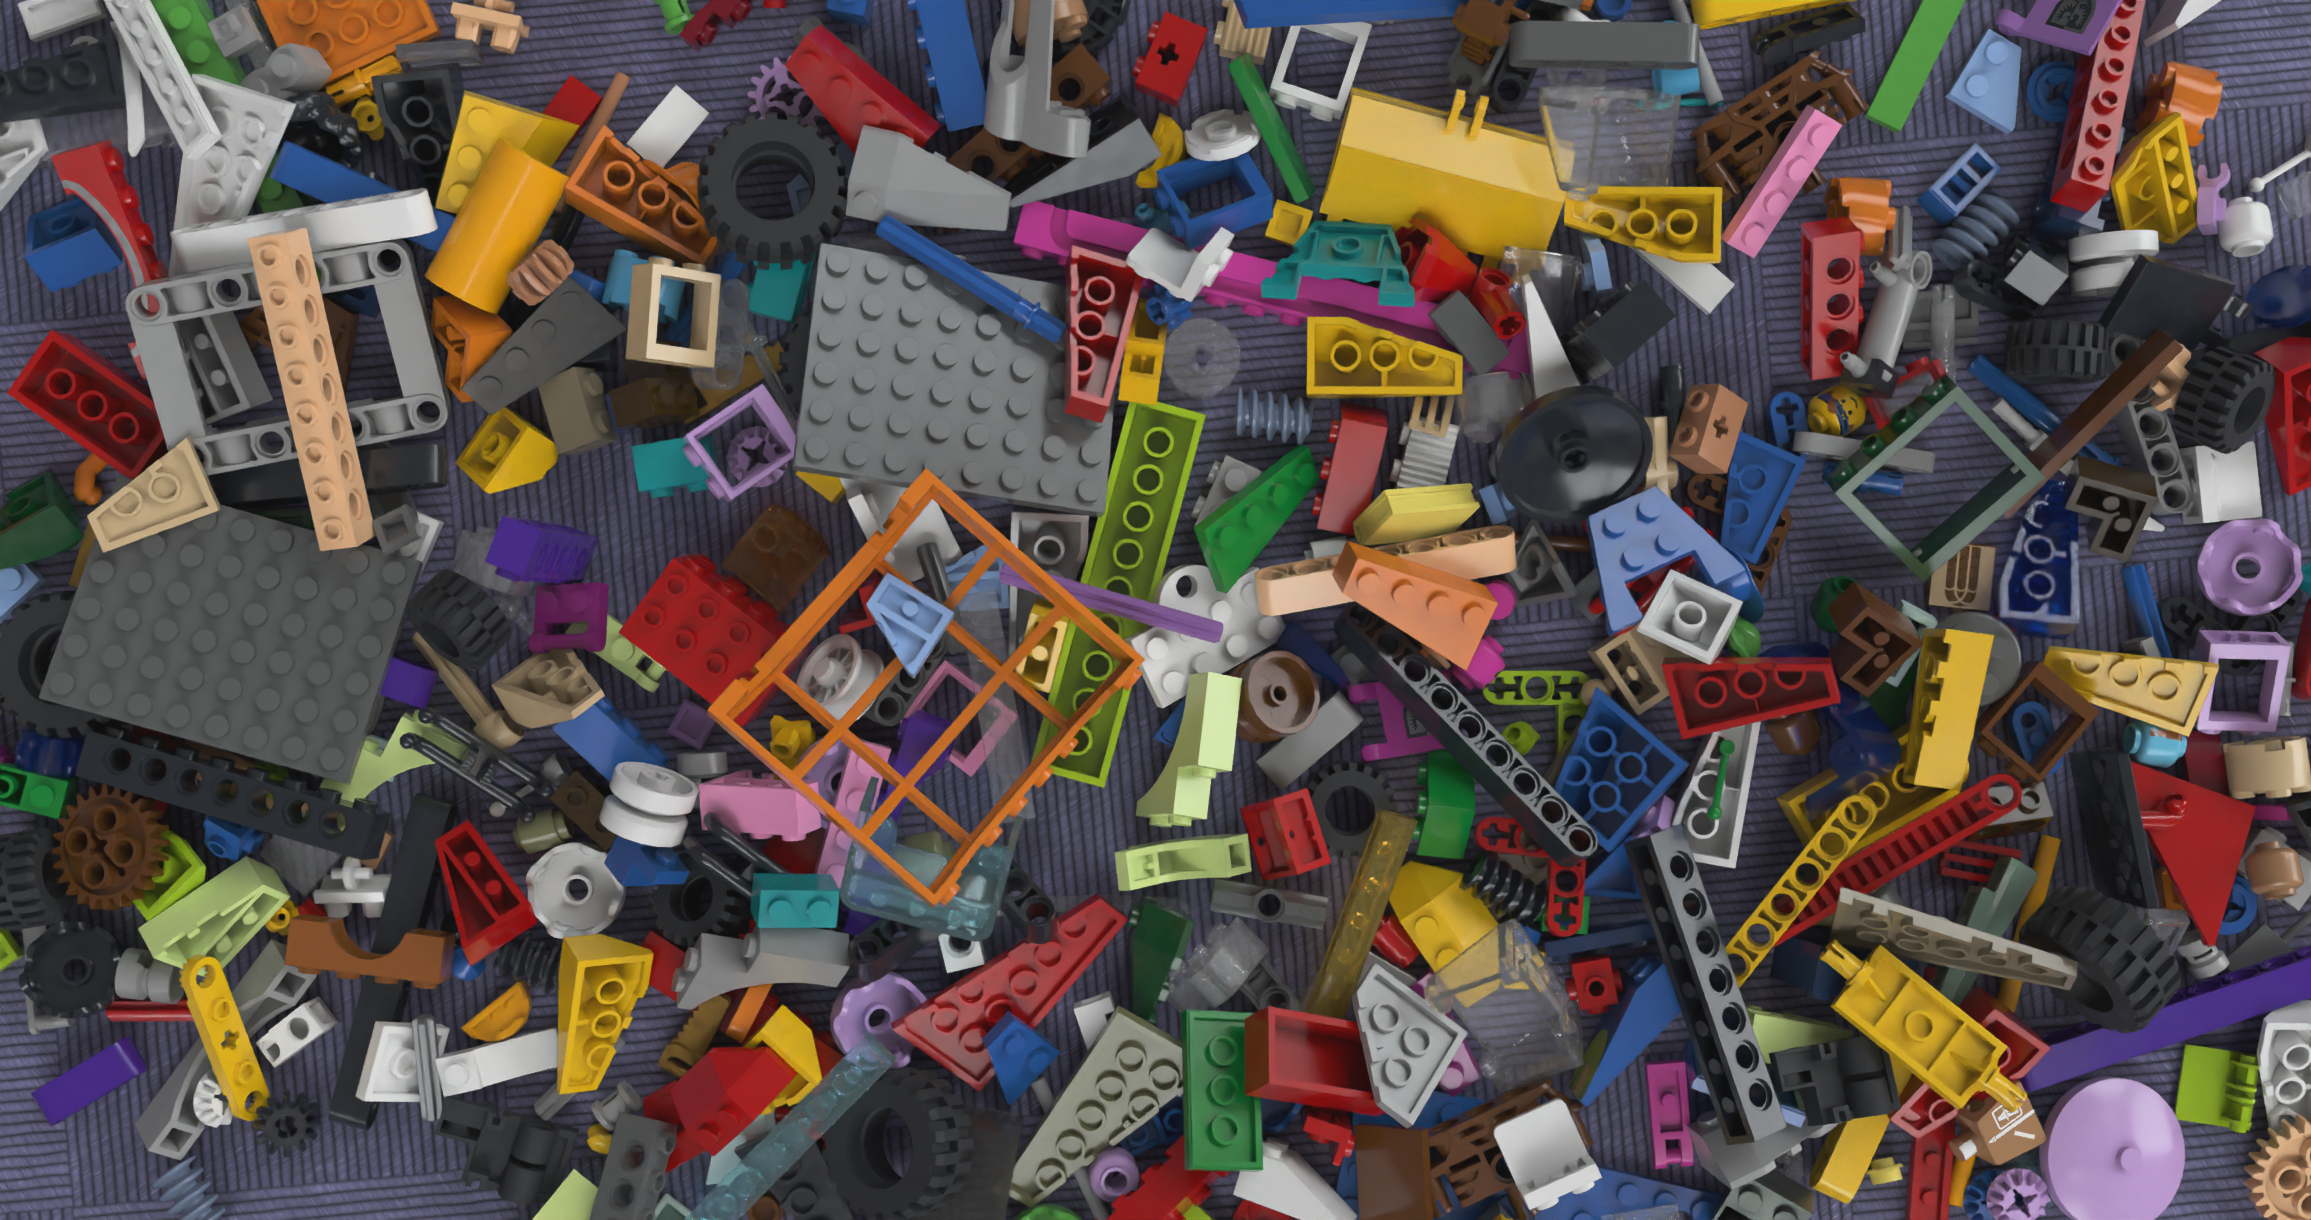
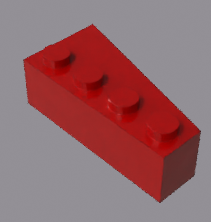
[785,25,942,154]
[1064,245,1144,423]
[1095,1134,1232,1220]

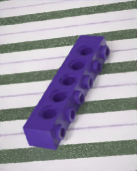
[485,515,599,584]

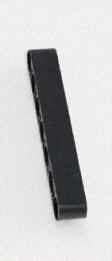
[207,444,447,510]

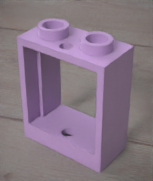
[682,383,797,503]
[2193,630,2291,735]

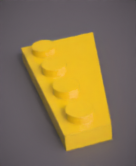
[2042,646,2219,737]

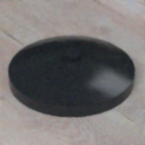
[1495,385,1653,524]

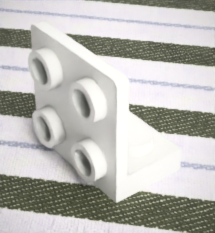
[2179,441,2262,525]

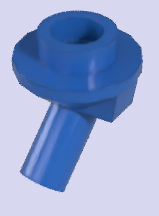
[451,944,490,981]

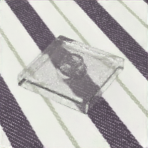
[1500,246,1582,333]

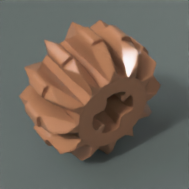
[506,240,574,306]

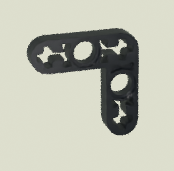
[2156,588,2302,676]

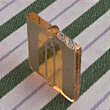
[1925,543,1997,613]

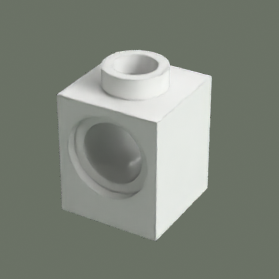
[938,915,987,973]

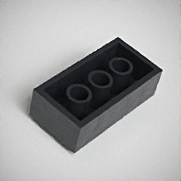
[1561,279,1676,384]

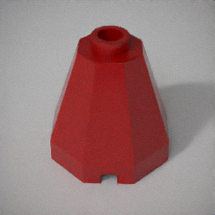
[1394,217,1478,302]

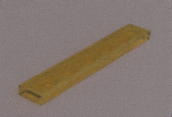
[1304,809,1418,1020]

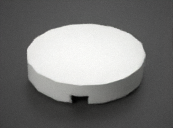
[1184,109,1261,161]

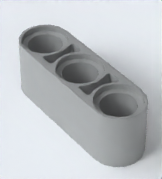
[1255,690,1364,790]

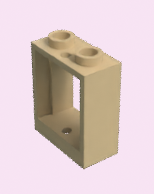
[626,257,721,368]

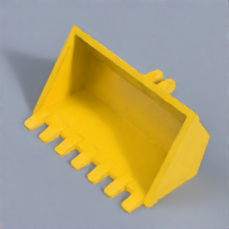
[1319,86,1574,285]

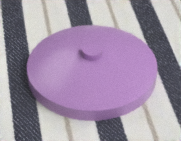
[2039,1076,2185,1220]

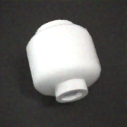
[2218,197,2274,257]

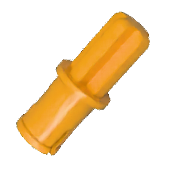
[326,55,402,108]

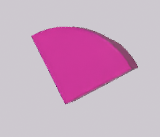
[2250,803,2293,821]

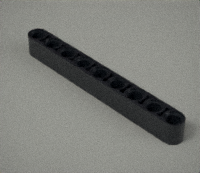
[1334,601,1598,868]
[328,793,457,1131]

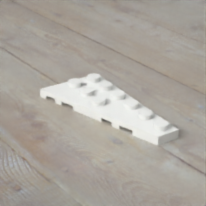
[168,74,296,277]

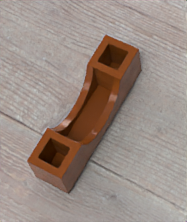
[284,914,456,989]

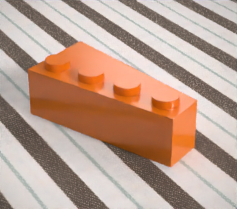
[1332,541,1498,671]

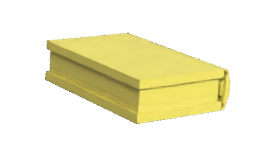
[1353,483,1480,546]

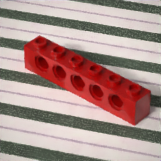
[2049,0,2146,213]

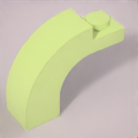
[1115,833,1252,891]

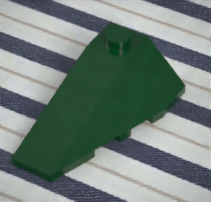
[0,468,84,569]
[1126,896,1194,1026]

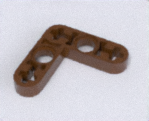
[1683,473,1792,595]

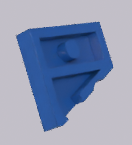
[982,1011,1061,1106]

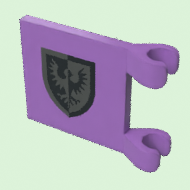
[1994,0,2123,56]

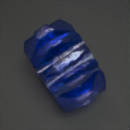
[15,728,85,779]

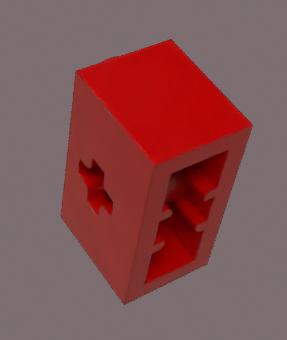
[1132,11,1208,108]

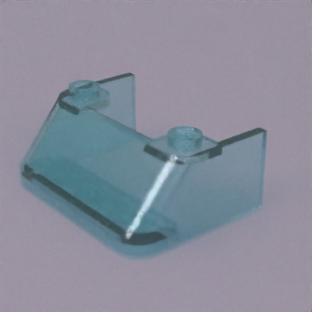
[840,776,1023,942]

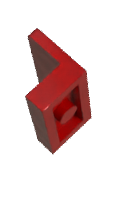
[838,571,881,634]

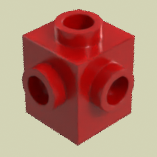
[1565,953,1623,1014]

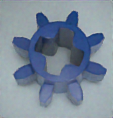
[1146,283,1193,330]

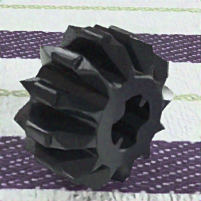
[252,1090,321,1157]

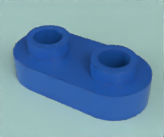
[2007,701,2063,776]

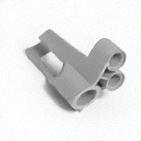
[983,0,1091,158]

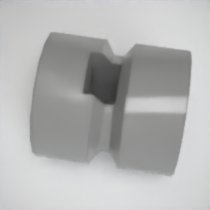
[676,750,728,808]
[115,948,185,1004]

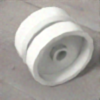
[2068,230,2159,297]
[599,762,699,847]

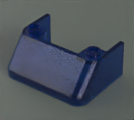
[1756,641,1901,821]

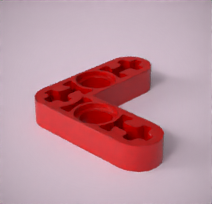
[1473,817,1586,937]

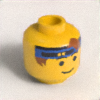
[1807,384,1867,437]

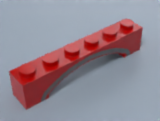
[51,139,169,381]

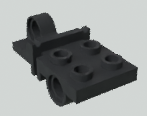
[1768,1035,1901,1126]
[434,1096,579,1205]

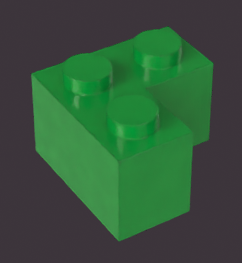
[1411,749,1475,860]

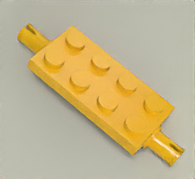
[1819,939,2027,1113]

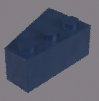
[2030,121,2125,241]
[1770,936,1918,1001]

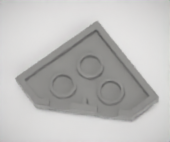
[1351,963,1468,1128]

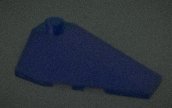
[1998,480,2080,640]

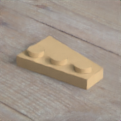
[87,436,221,553]

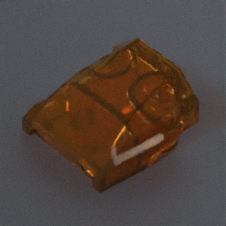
[721,504,831,615]

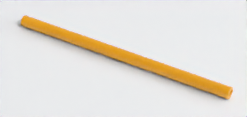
[1949,834,2061,1207]

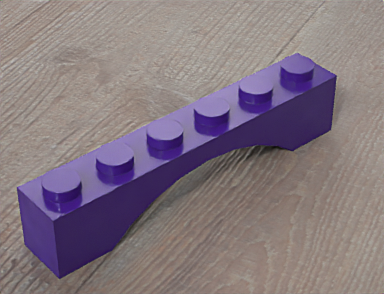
[841,709,957,937]

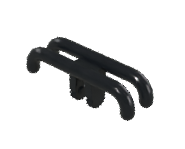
[400,707,554,824]
[683,812,792,901]

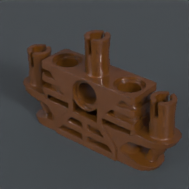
[1689,50,1869,204]
[1428,1077,1593,1220]

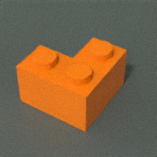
[431,295,513,403]

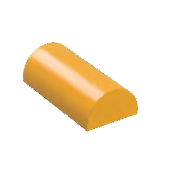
[424,138,570,314]

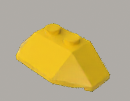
[2110,111,2198,244]
[1379,860,1508,1007]

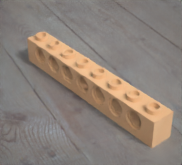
[247,228,376,551]

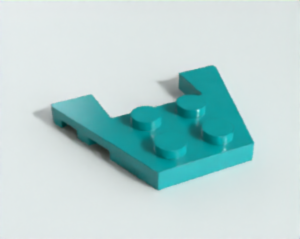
[1261,220,1415,307]

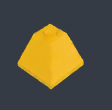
[455,406,558,494]

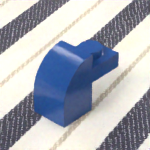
[604,835,690,886]

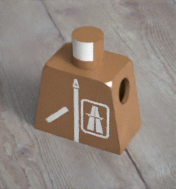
[1949,1079,2047,1165]

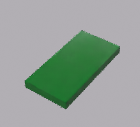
[1181,1010,1263,1172]

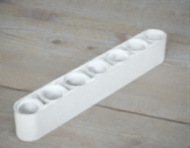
[170,188,438,272]

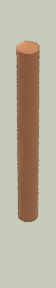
[554,71,631,213]

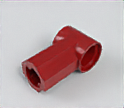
[1468,268,1527,340]

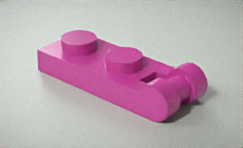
[1644,1059,1694,1169]

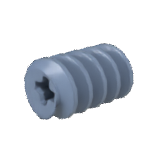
[1931,189,2020,271]
[1233,387,1315,445]
[152,1155,226,1220]

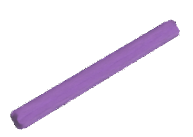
[999,563,1223,643]

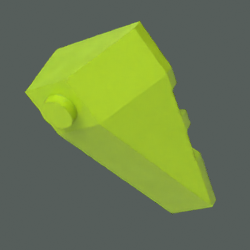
[68,793,206,921]

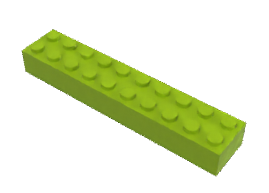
[1031,402,1206,788]

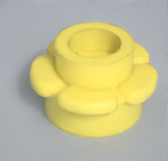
[1866,1157,1904,1185]

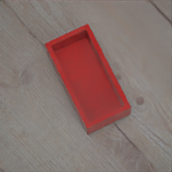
[1245,1006,1386,1116]

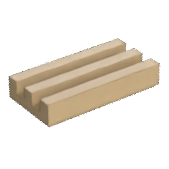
[1408,395,1455,438]

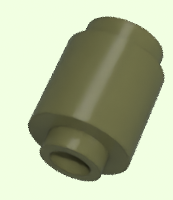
[513,807,574,854]

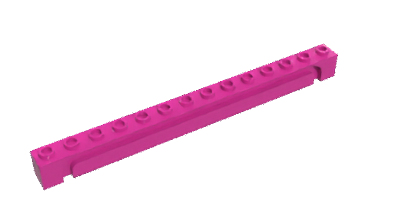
[1013,201,1531,384]

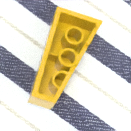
[1902,628,1994,791]

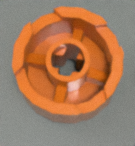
[2135,61,2222,148]
[1823,176,1896,256]

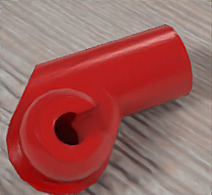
[2140,790,2188,830]

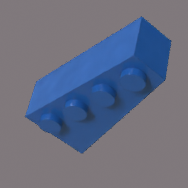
[908,0,987,132]

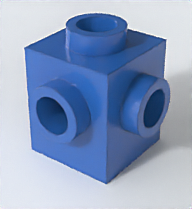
[203,794,264,863]

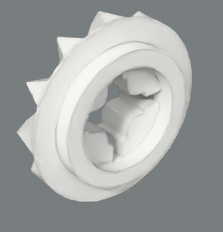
[193,1068,249,1128]

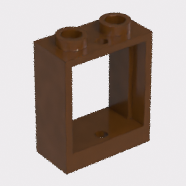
[1974,661,2100,783]

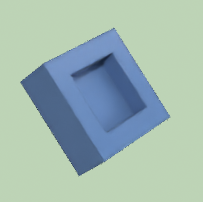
[1479,482,1517,526]

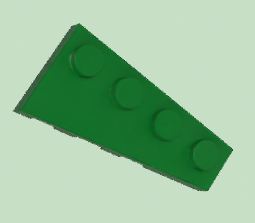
[1194,445,1319,594]

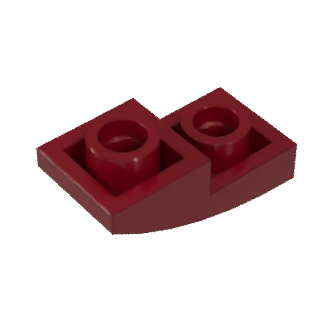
[679,0,753,52]

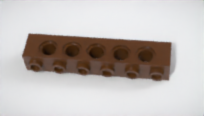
[934,43,1113,235]

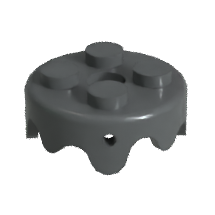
[1919,612,2022,707]

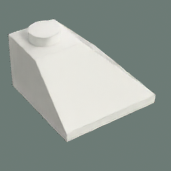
[1637,569,1743,665]

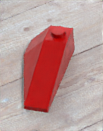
[2254,337,2311,496]
[1887,986,2051,1139]

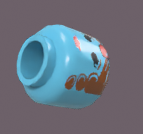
[2122,719,2187,768]

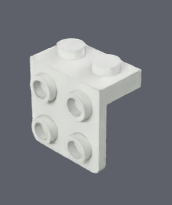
[1126,227,1235,302]
[1493,1098,1602,1210]

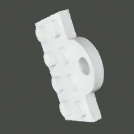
[1125,564,1289,708]

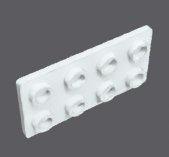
[840,478,963,582]

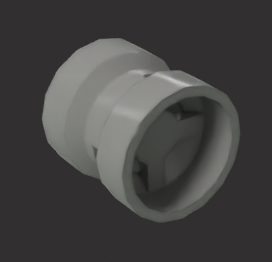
[2174,929,2229,979]

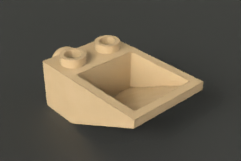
[1580,619,1725,716]

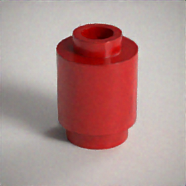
[1366,912,1420,969]

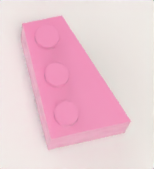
[698,769,821,841]

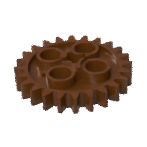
[51,784,171,910]

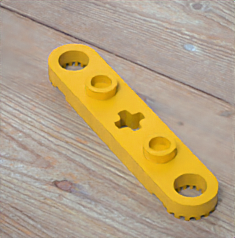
[179,955,269,1121]

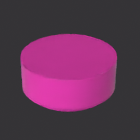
[1485,579,1517,620]

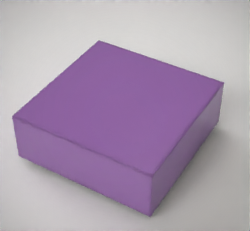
[667,698,717,750]

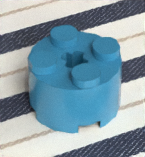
[601,249,686,324]

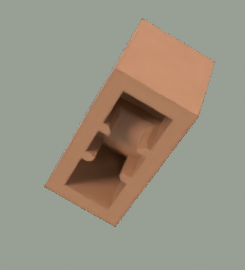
[1669,384,1748,474]

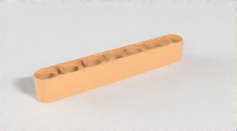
[1254,525,1517,616]

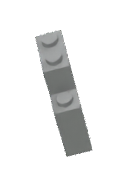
[672,925,850,1010]

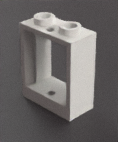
[1269,22,1372,122]

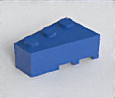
[552,696,669,781]

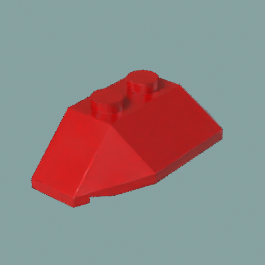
[669,1047,798,1157]

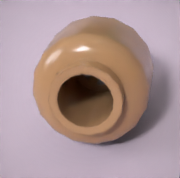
[2244,841,2304,900]

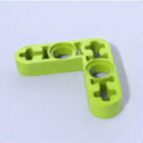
[1480,670,1590,758]

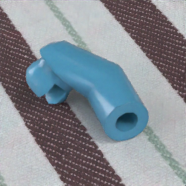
[1134,199,1192,233]

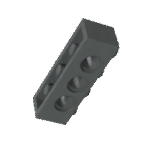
[590,1112,678,1220]

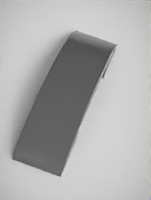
[351,419,421,555]

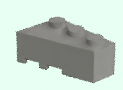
[178,311,273,426]

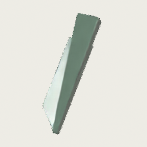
[1929,856,2038,1007]

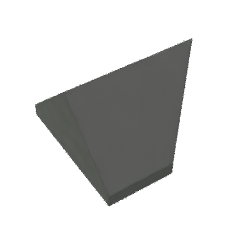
[1499,518,1578,608]

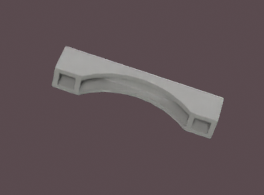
[135,939,317,1161]

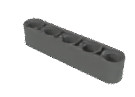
[1509,21,1700,70]

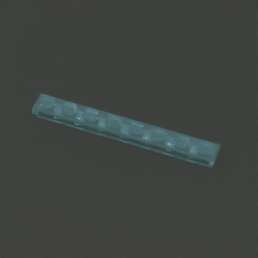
[683,1031,897,1220]

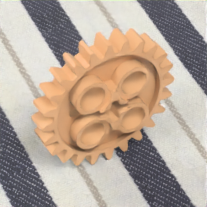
[2244,1114,2311,1220]

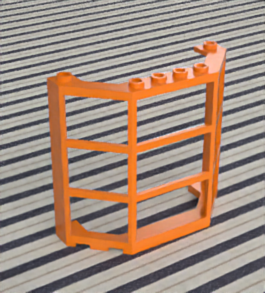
[707,468,1145,907]

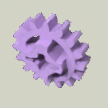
[747,55,827,128]

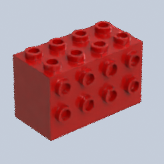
[619,553,813,727]

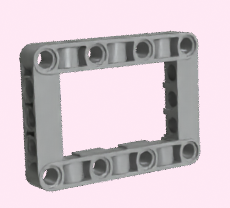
[125,239,451,475]

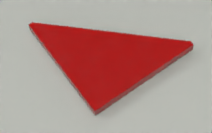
[2130,761,2256,947]

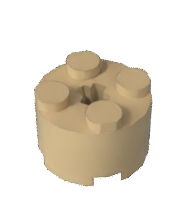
[2223,736,2311,799]

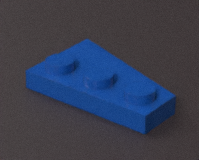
[1720,431,1806,566]

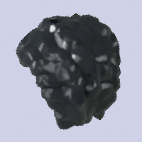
[277,92,363,169]

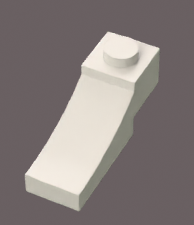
[435,1026,558,1097]

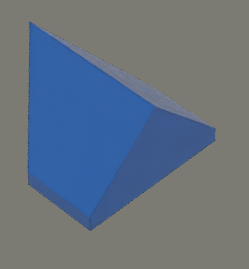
[1570,834,1642,899]

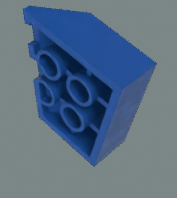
[1554,687,1690,852]

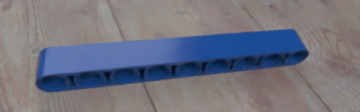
[270,140,605,304]

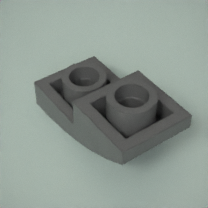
[1427,290,1510,378]

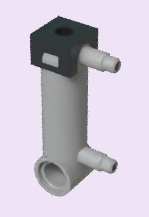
[1839,250,1933,399]

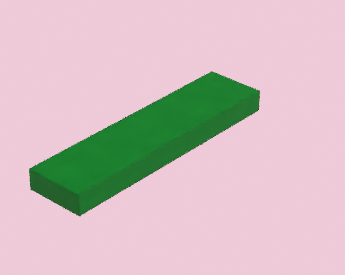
[1227,52,1316,204]

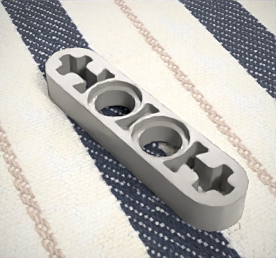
[1792,431,1936,473]

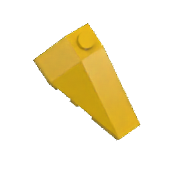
[1564,186,1722,263]
[1307,317,1463,399]
[557,934,653,1095]
[742,1004,822,1115]

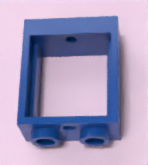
[1153,152,1273,250]

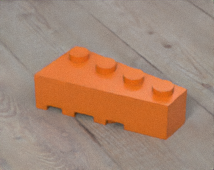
[565,125,720,270]

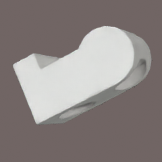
[1073,991,1115,1050]
[256,996,339,1068]

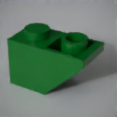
[0,762,80,819]

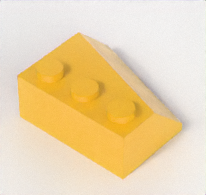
[435,90,580,214]

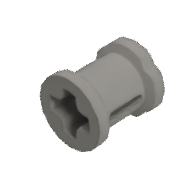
[591,1080,643,1131]

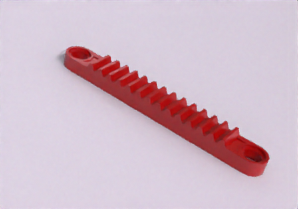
[1741,773,2022,949]

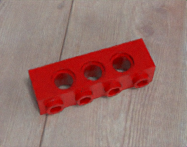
[1800,216,1865,380]

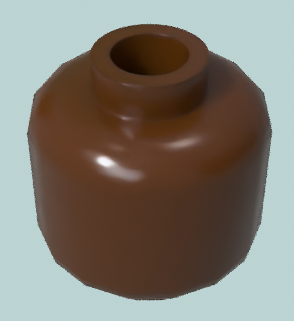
[1764,709,1823,756]

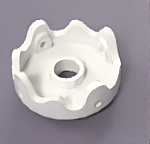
[526,842,626,939]

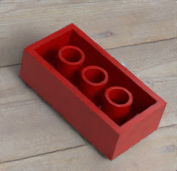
[7,330,168,480]

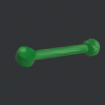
[1707,740,1735,820]

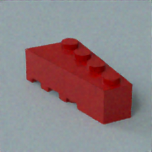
[1662,657,1841,740]

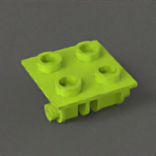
[2174,1043,2259,1133]

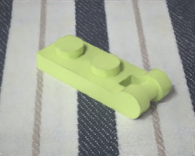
[566,613,668,693]

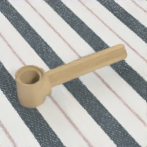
[412,632,526,752]

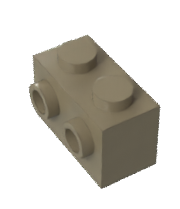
[538,367,617,455]

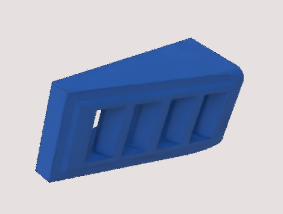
[1917,143,2002,226]

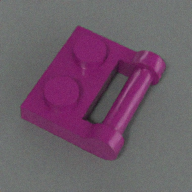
[529,582,609,654]

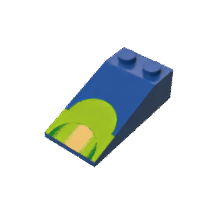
[1568,952,1681,1107]

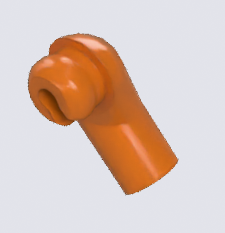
[73,452,108,506]

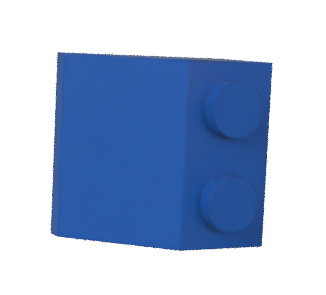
[24,196,123,292]

